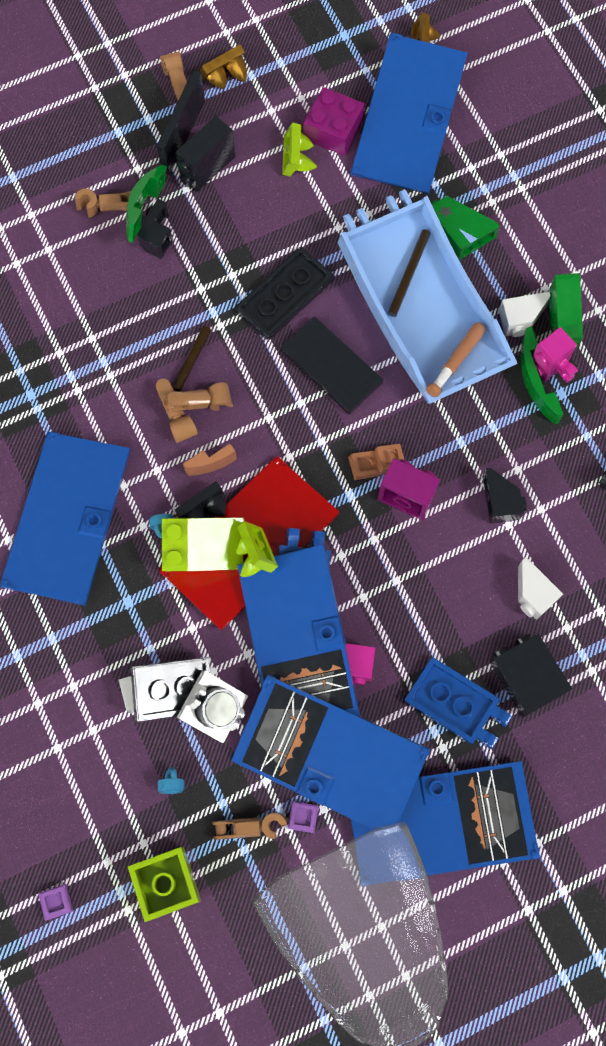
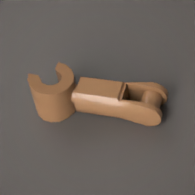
[160,51,187,102]
[75,189,131,218]
[156,379,198,443]
[164,382,233,412]
[212,812,288,840]

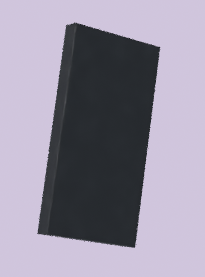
[156,70,205,175]
[234,246,335,342]
[280,317,384,414]

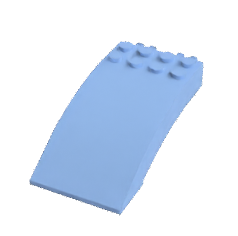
[338,189,517,404]

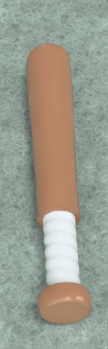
[426,322,486,397]

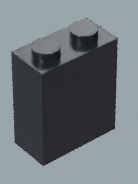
[176,116,236,192]
[490,634,572,718]

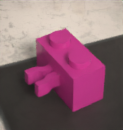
[532,327,578,383]

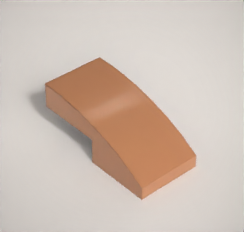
[183,444,237,476]
[348,444,404,480]

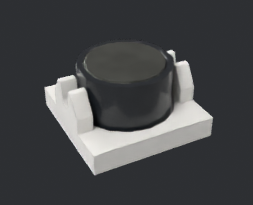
[177,670,248,743]

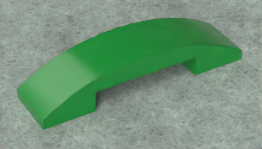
[126,165,167,243]
[520,326,563,424]

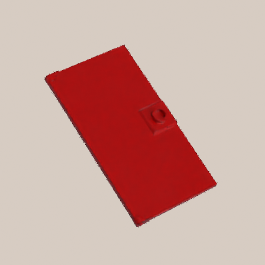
[159,456,340,631]

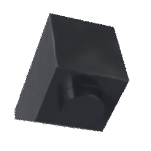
[482,468,527,524]

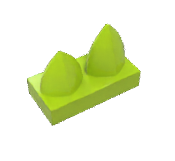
[282,123,317,177]
[236,521,278,577]

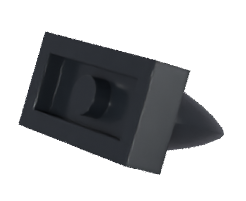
[174,481,227,518]

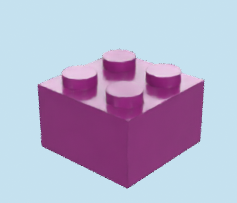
[303,87,365,156]
[378,458,441,521]

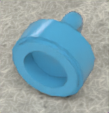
[149,514,174,538]
[157,767,185,794]

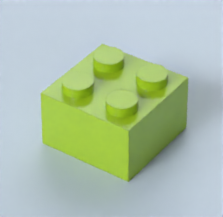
[128,847,201,922]

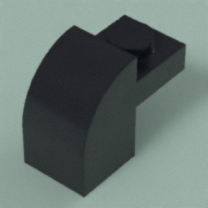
[137,199,173,259]

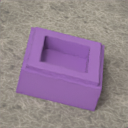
[287,801,319,833]
[38,884,73,921]

